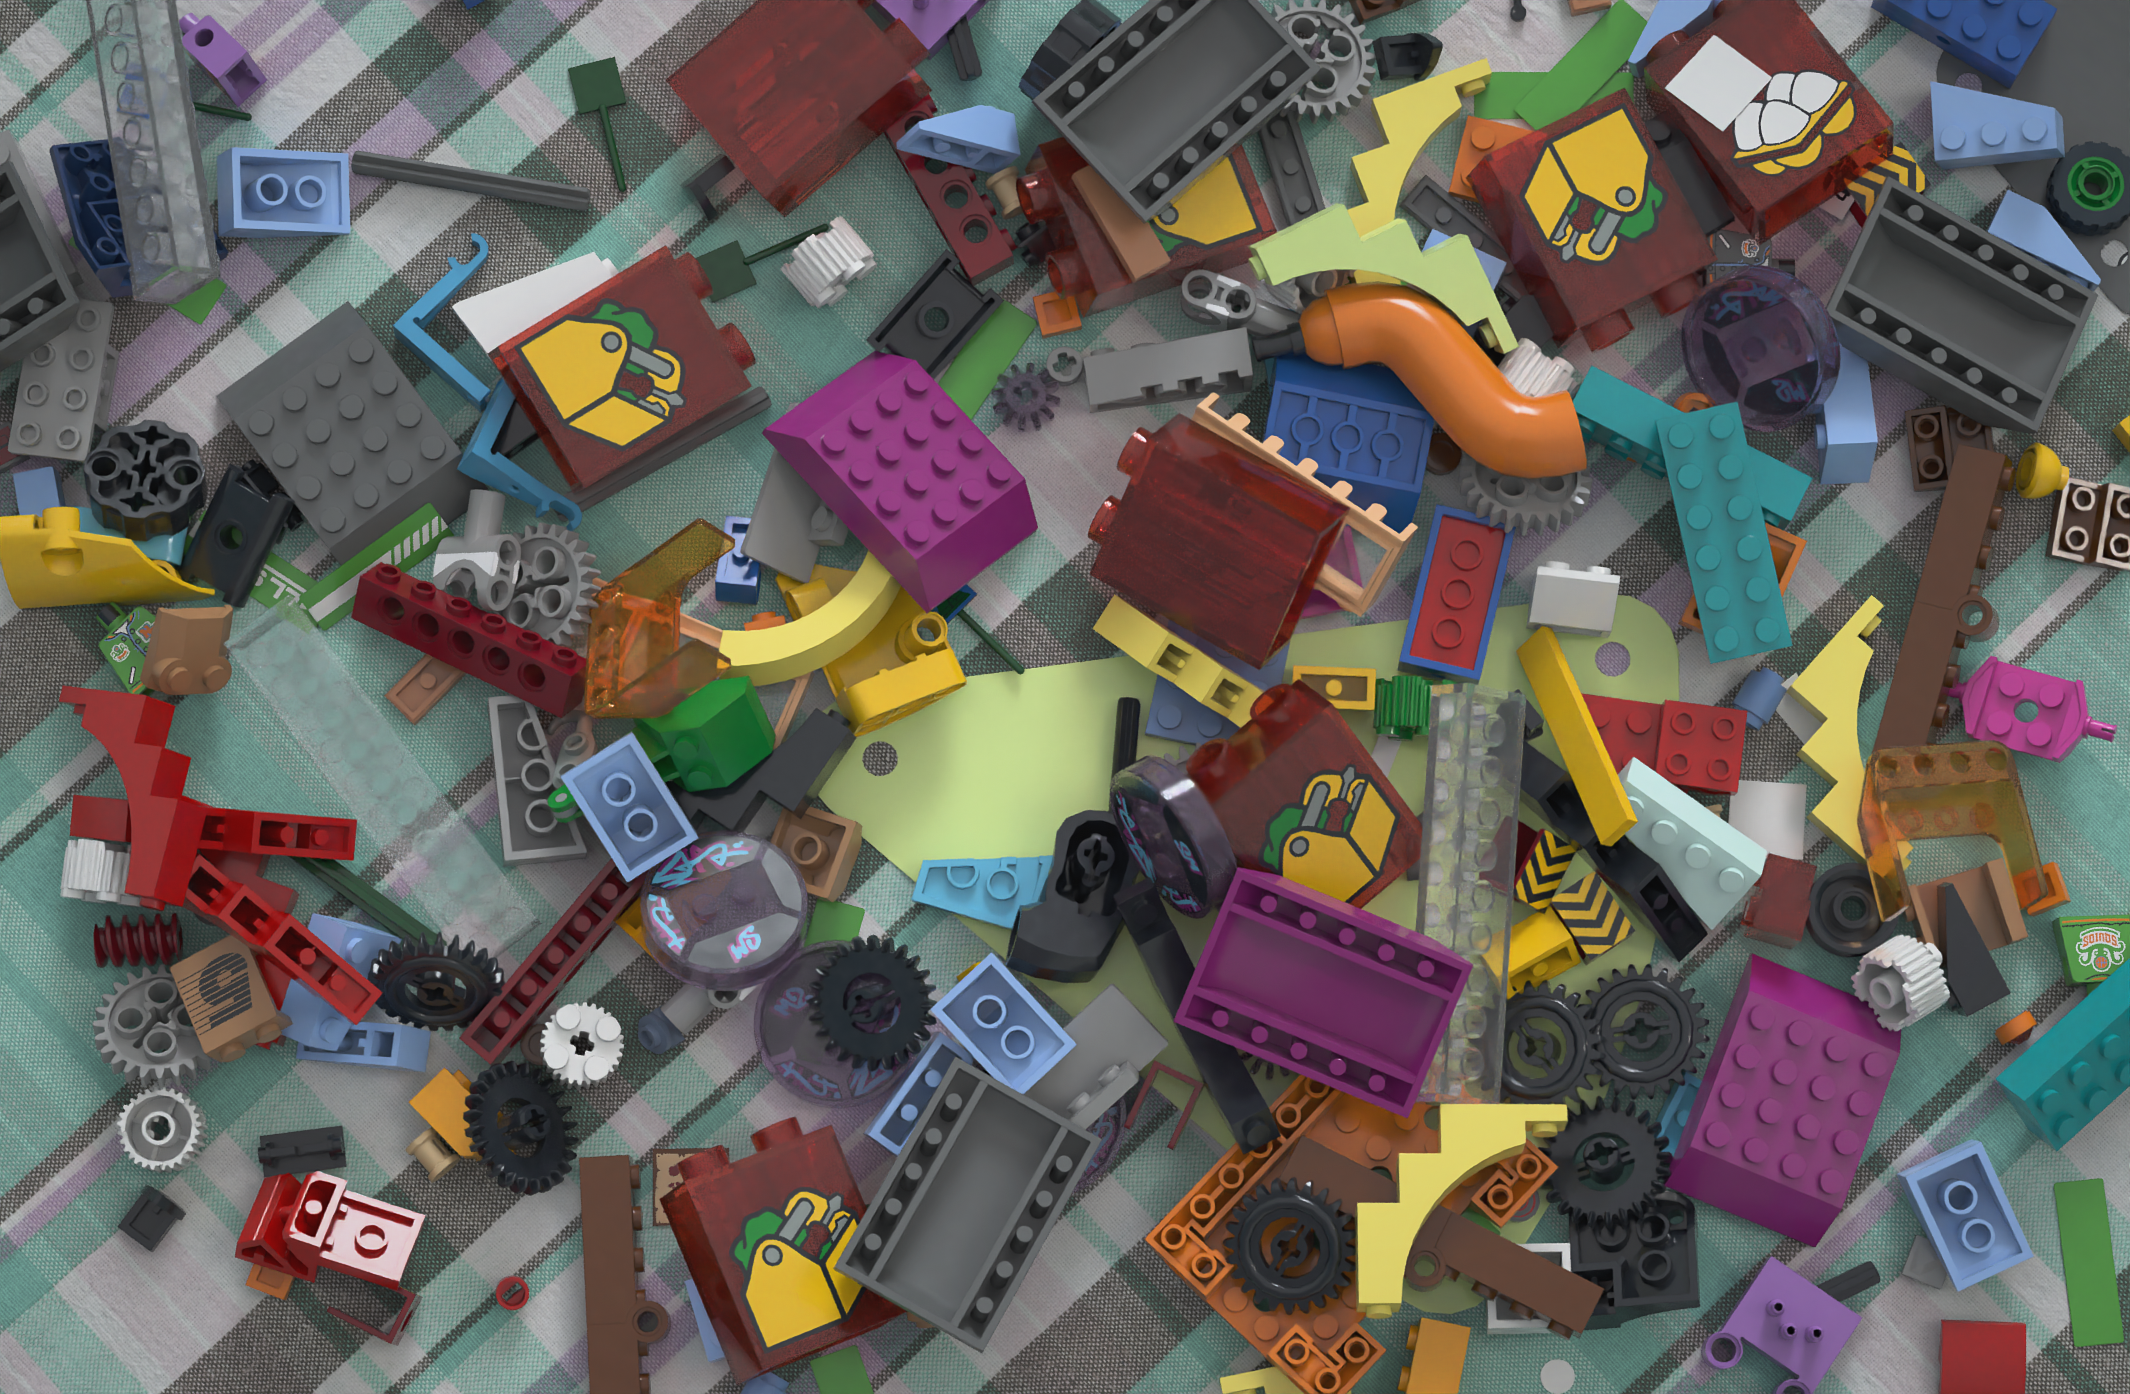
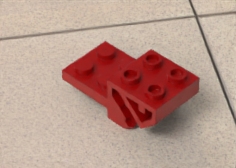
[1569,693,1748,796]
[235,1171,425,1290]

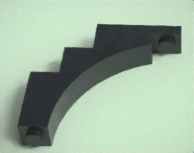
[665,708,856,837]
[1479,729,1708,962]
[1112,877,1281,1155]

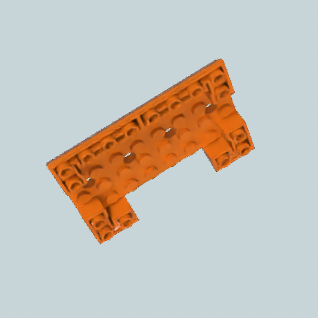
[1144,1059,1558,1394]

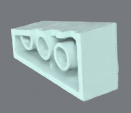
[1618,757,1767,930]

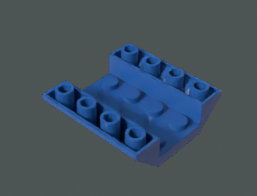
[1253,353,1434,534]

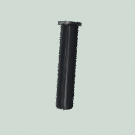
[1107,697,1141,818]

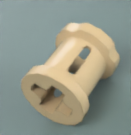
[985,166,1035,220]
[405,1127,460,1183]

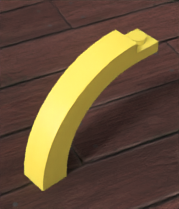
[716,550,901,686]

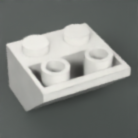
[1526,561,1620,638]

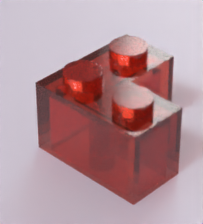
[1739,853,1817,950]

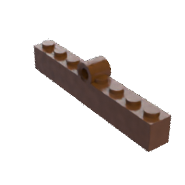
[1870,444,2016,777]
[1279,1135,1604,1340]
[579,1155,671,1394]

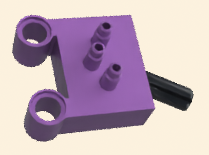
[859,0,990,81]
[1701,1256,1880,1394]

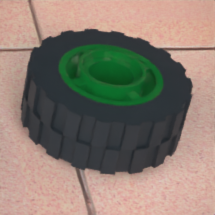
[2046,141,2130,236]

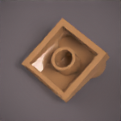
[140,605,233,695]
[756,807,862,902]

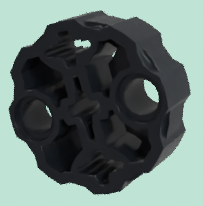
[1018,0,1122,100]
[83,420,208,541]

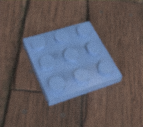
[1145,614,1291,760]

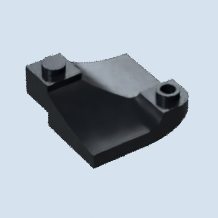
[1568,1191,1700,1330]

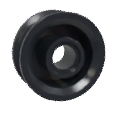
[1803,863,1899,957]

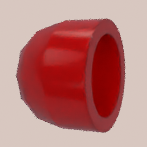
[495,1275,529,1310]

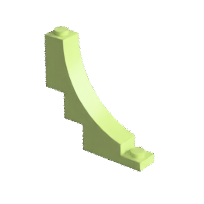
[1248,203,1519,354]

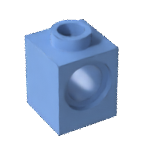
[12,466,66,517]

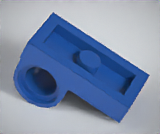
[715,516,761,605]

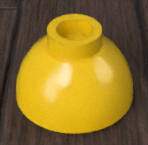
[2016,442,2069,499]

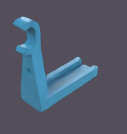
[393,233,491,413]
[457,363,582,531]

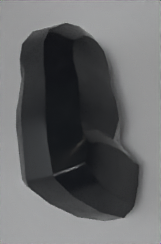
[1005,810,1141,983]

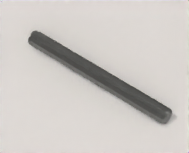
[351,150,591,211]
[554,387,772,522]

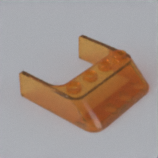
[584,518,735,719]
[1857,740,2048,922]

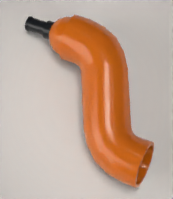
[1251,281,1587,479]

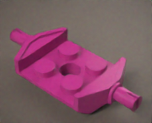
[1948,656,2117,763]

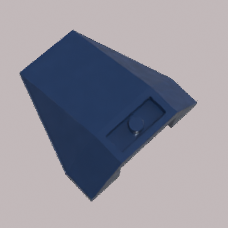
[49,138,229,298]

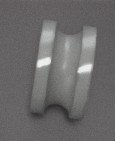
[1046,346,1083,386]

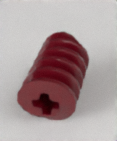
[93,913,183,968]

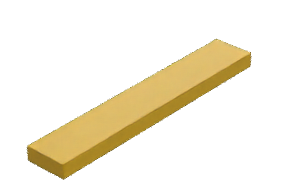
[1516,626,1638,847]

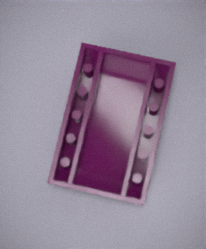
[762,351,1038,614]
[1173,867,1473,1118]
[1663,953,1901,1247]

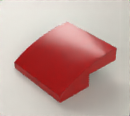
[1938,1319,2026,1394]

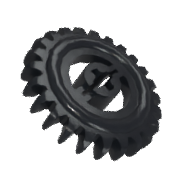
[367,932,505,1031]
[806,934,937,1072]
[1577,964,1710,1100]
[1471,980,1606,1104]
[463,1061,579,1196]
[1538,1096,1673,1229]
[1223,1177,1356,1315]

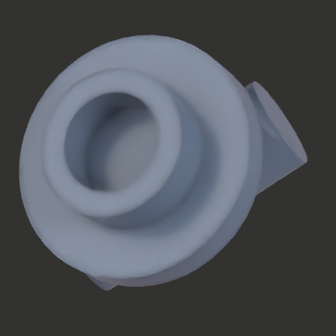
[638,1005,686,1054]

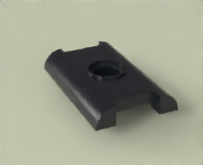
[866,249,1004,380]
[178,463,295,608]

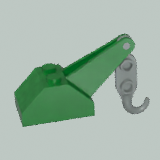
[547,676,776,823]

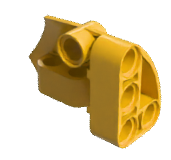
[0,507,215,609]
[775,564,967,737]

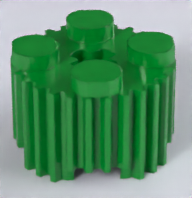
[1373,675,1458,742]

